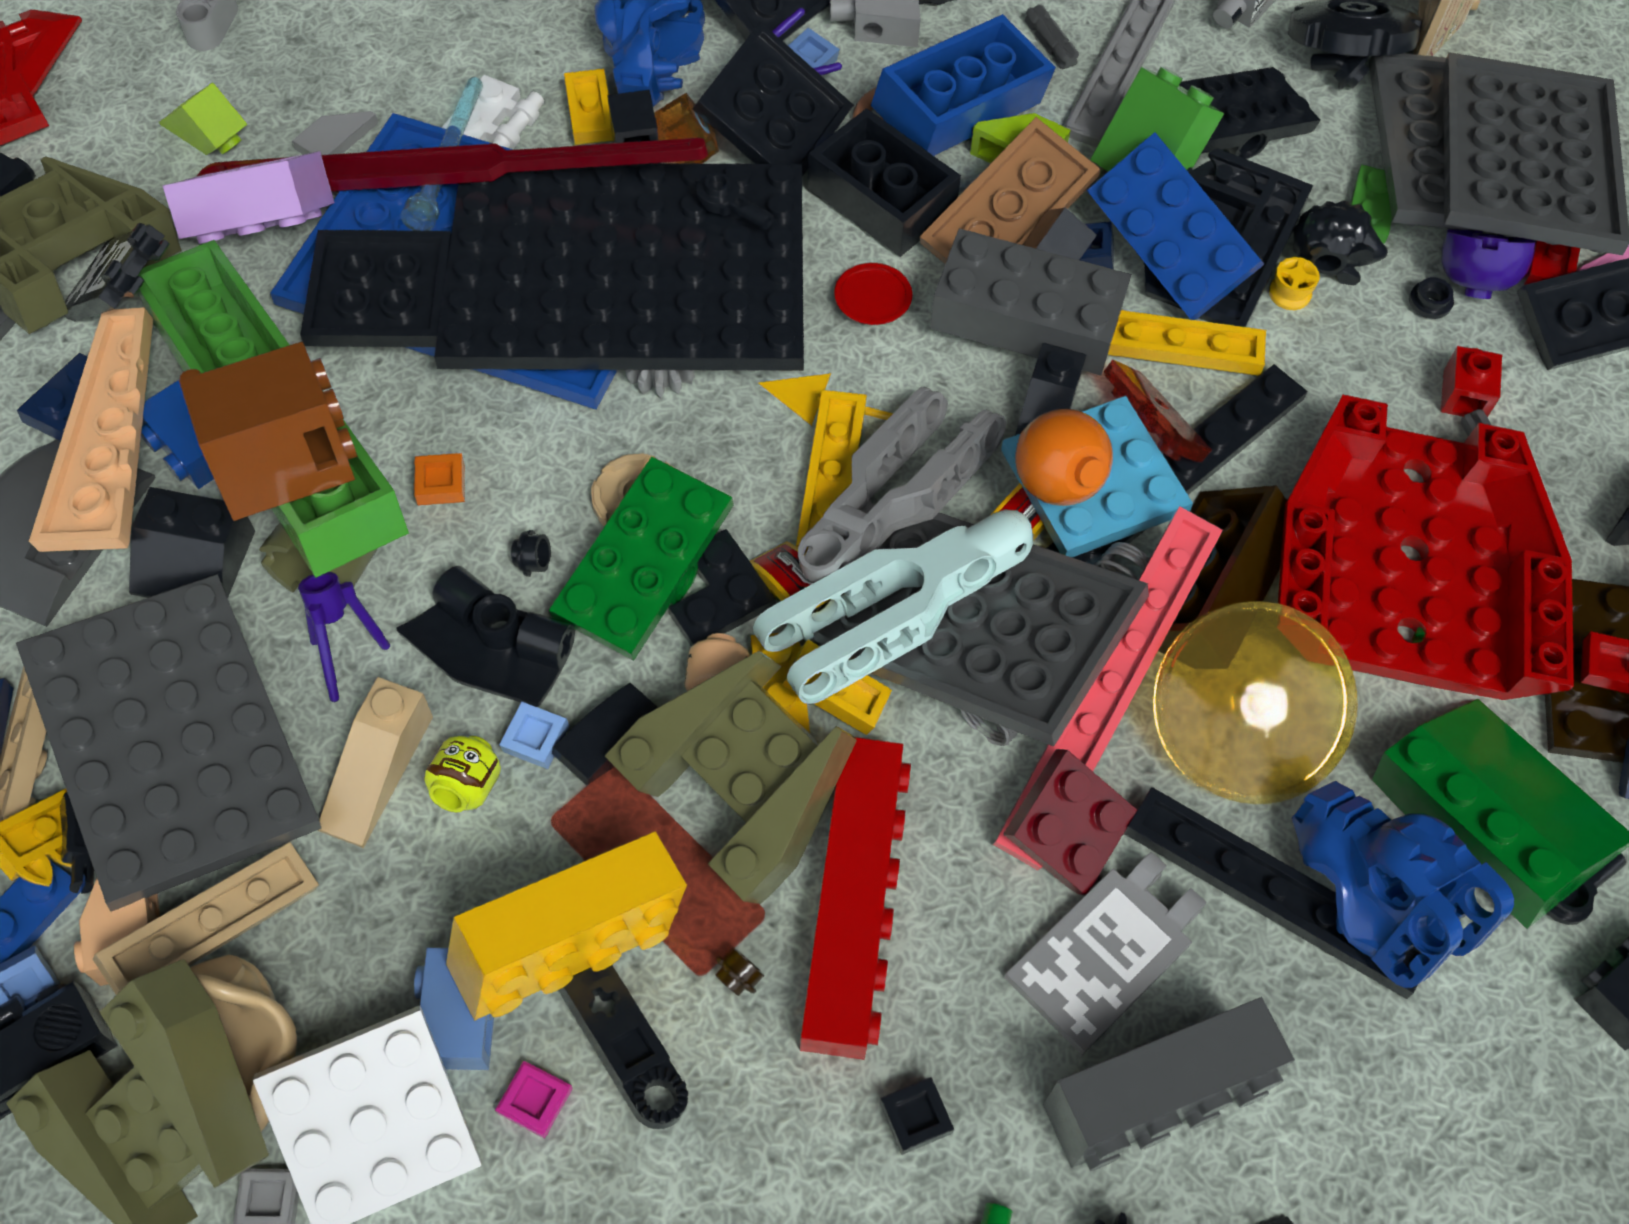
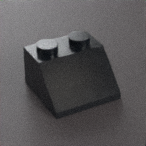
[129,487,255,599]

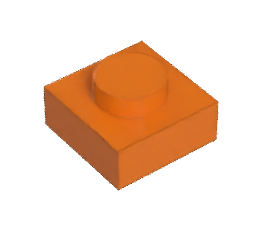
[414,453,465,506]

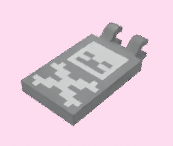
[1004,851,1207,1055]

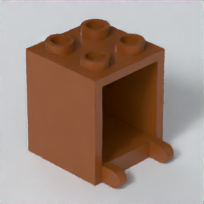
[179,341,358,521]

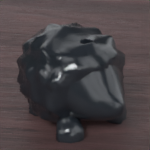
[1293,200,1388,286]

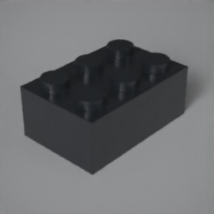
[808,108,961,257]

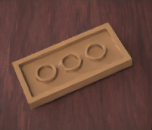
[920,117,1100,264]

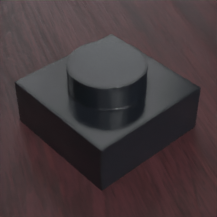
[880,1077,954,1155]

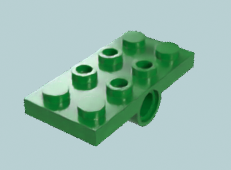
[549,456,734,661]

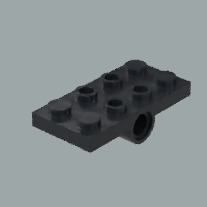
[1180,67,1320,159]

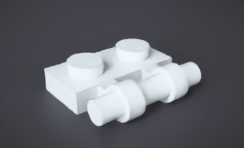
[442,75,544,149]

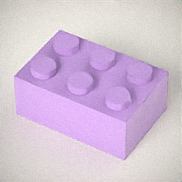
[163,151,334,244]

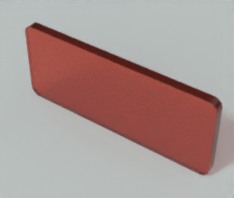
[551,767,765,976]

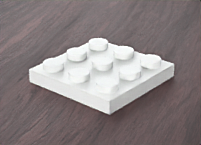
[253,1005,482,1224]

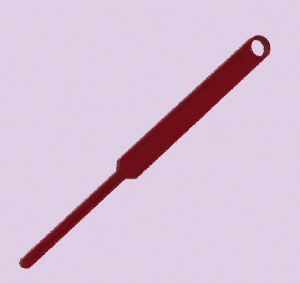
[197,138,708,191]

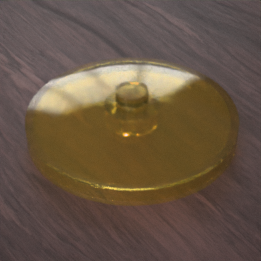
[1153,601,1358,804]

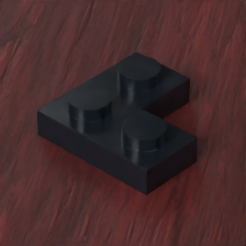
[669,529,776,646]

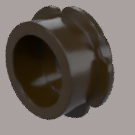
[715,947,764,996]

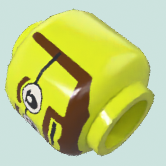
[424,735,501,813]

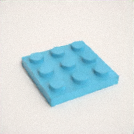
[1001,396,1193,557]

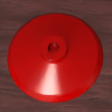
[834,263,913,325]

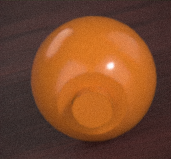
[1015,409,1113,506]

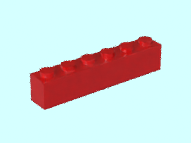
[800,737,911,1060]

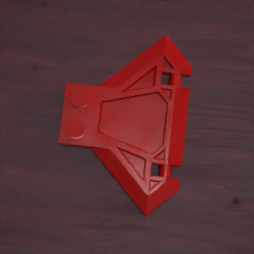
[0,9,82,146]

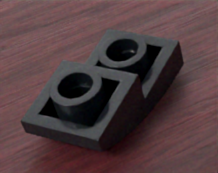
[552,683,658,785]

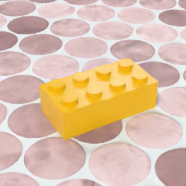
[446,831,687,1021]

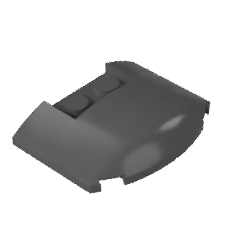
[0,439,156,627]

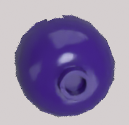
[1441,229,1535,299]

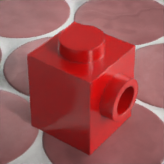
[1441,346,1502,417]

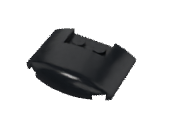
[1144,148,1313,327]

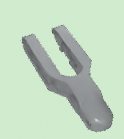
[798,387,1006,583]

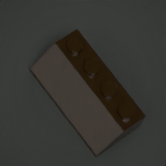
[1158,485,1287,669]

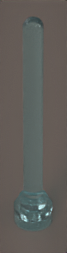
[400,77,483,231]

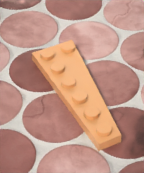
[29,307,153,552]

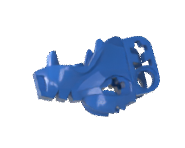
[594,0,705,107]
[1291,781,1514,988]

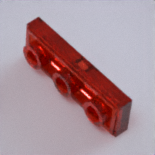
[1103,359,1212,462]

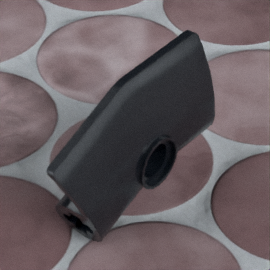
[396,566,575,707]

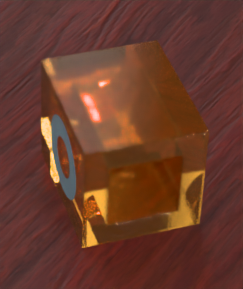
[654,93,719,164]

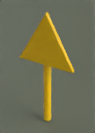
[758,373,894,426]

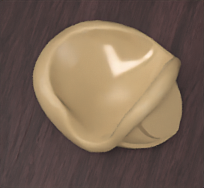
[190,955,297,1132]

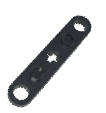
[558,965,689,1129]

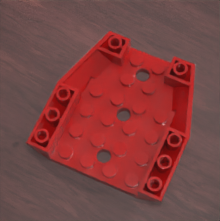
[1276,394,1574,700]

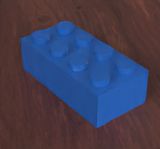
[871,14,1056,156]

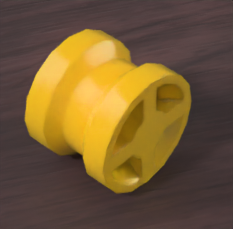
[1269,257,1320,310]

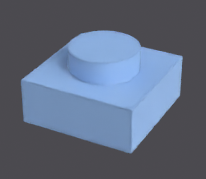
[499,702,570,769]

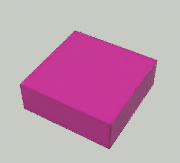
[495,1061,573,1139]

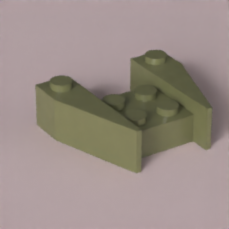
[0,157,181,334]
[605,651,857,904]
[6,959,269,1224]

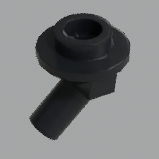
[1310,53,1370,90]

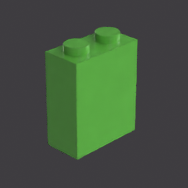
[1090,67,1224,172]

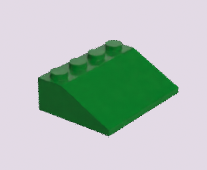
[1372,699,1629,929]

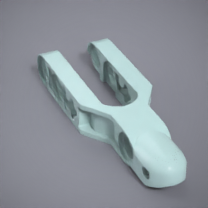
[753,509,1033,704]

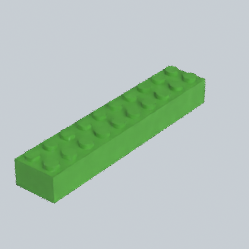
[138,240,409,578]

